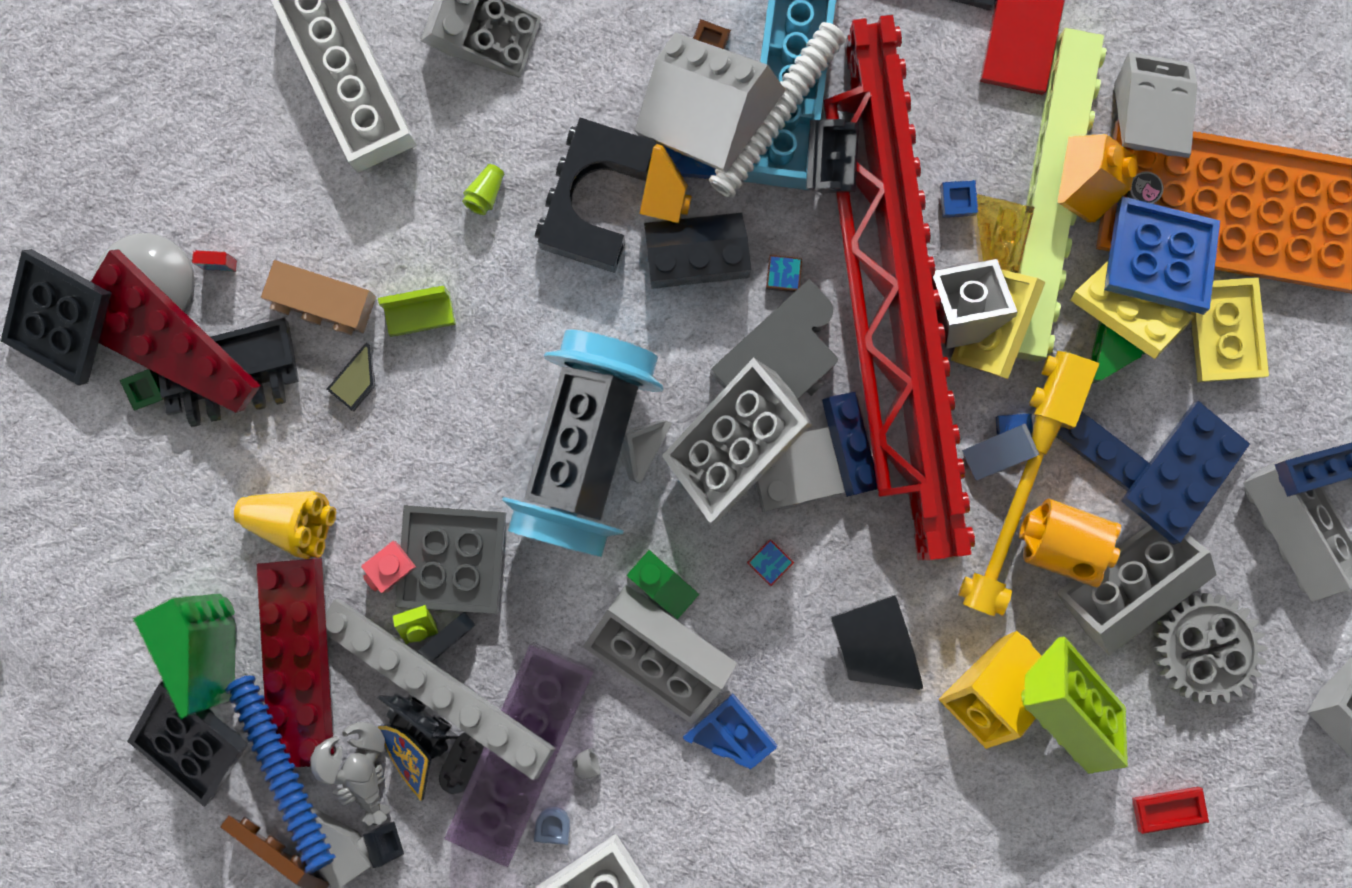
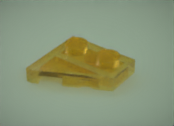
[977,194,1035,273]

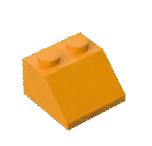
[1057,134,1138,222]

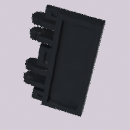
[158,317,299,427]

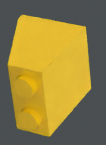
[938,631,1041,749]

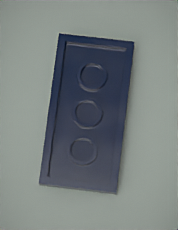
[1121,401,1250,545]

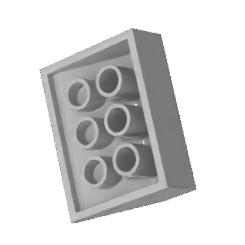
[634,33,786,173]
[662,357,812,525]

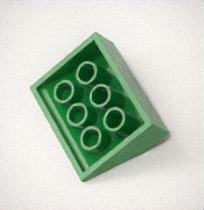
[133,593,236,718]

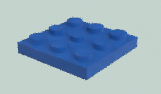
[1104,196,1220,315]

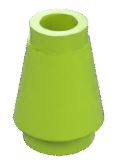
[462,164,505,215]

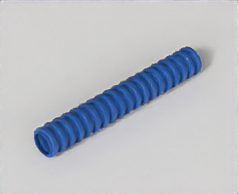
[225,675,336,873]

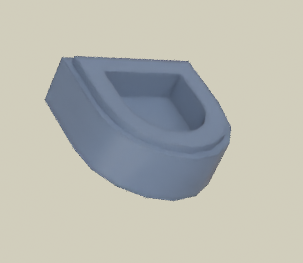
[534,807,570,845]

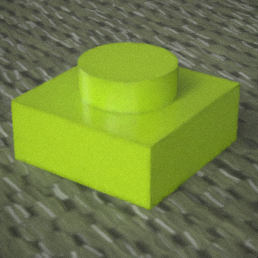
[393,605,438,644]

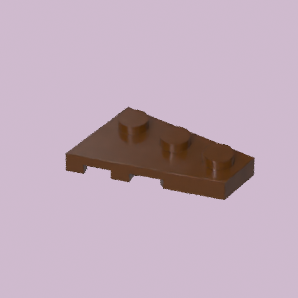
[220,815,330,888]

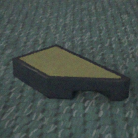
[326,342,375,411]

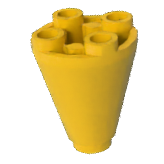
[234,491,337,559]

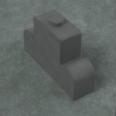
[710,279,838,400]

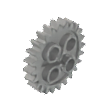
[1152,593,1268,705]

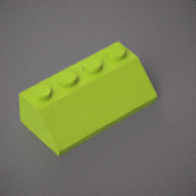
[1021,636,1128,774]

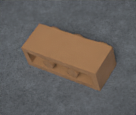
[261,260,376,336]

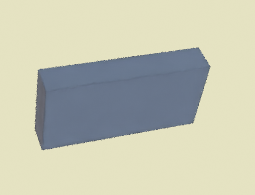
[962,424,1039,481]

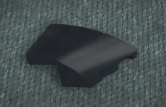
[830,595,923,690]

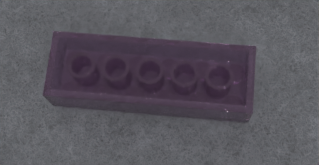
[444,642,595,868]

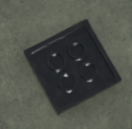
[1,249,112,386]
[127,681,248,807]

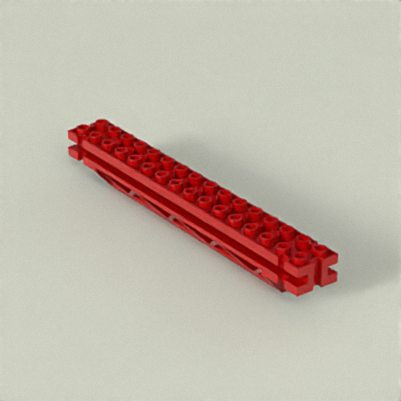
[823,15,975,560]

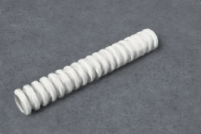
[709,22,846,198]

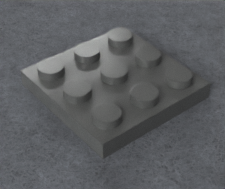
[395,505,506,614]

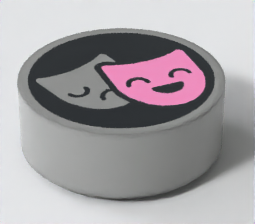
[1127,172,1163,204]

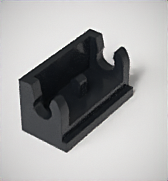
[806,119,859,193]

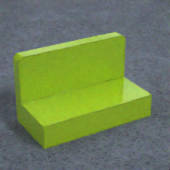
[378,286,456,337]

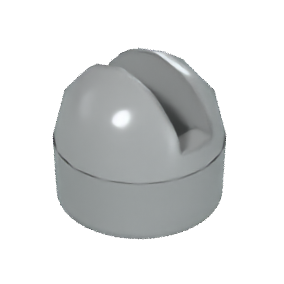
[572,749,601,779]

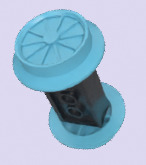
[502,329,664,557]

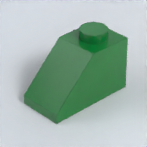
[1090,321,1145,384]
[626,550,700,620]

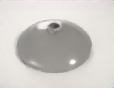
[94,233,195,312]

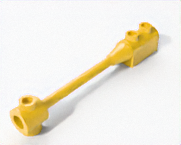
[958,351,1099,616]

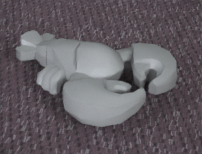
[310,722,390,826]

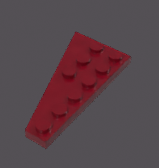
[91,249,261,413]

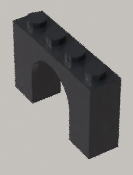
[535,117,656,273]

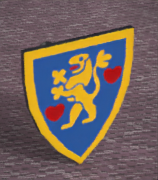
[378,724,448,801]

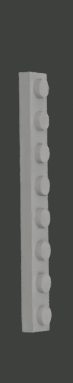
[325,599,556,780]

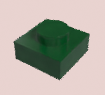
[119,369,164,411]

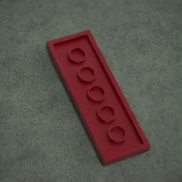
[256,558,334,767]

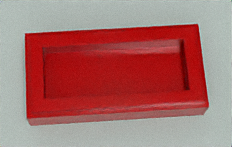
[1132,786,1209,834]

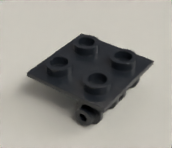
[378,694,459,757]

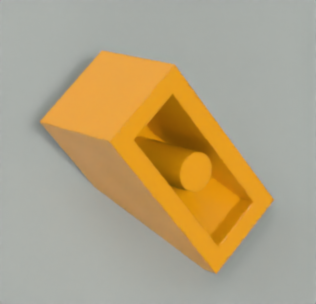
[639,144,692,223]

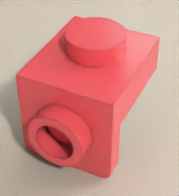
[361,541,416,593]

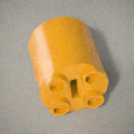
[1019,498,1121,588]

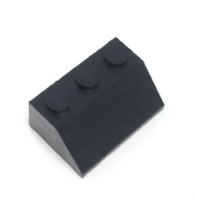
[644,212,751,289]

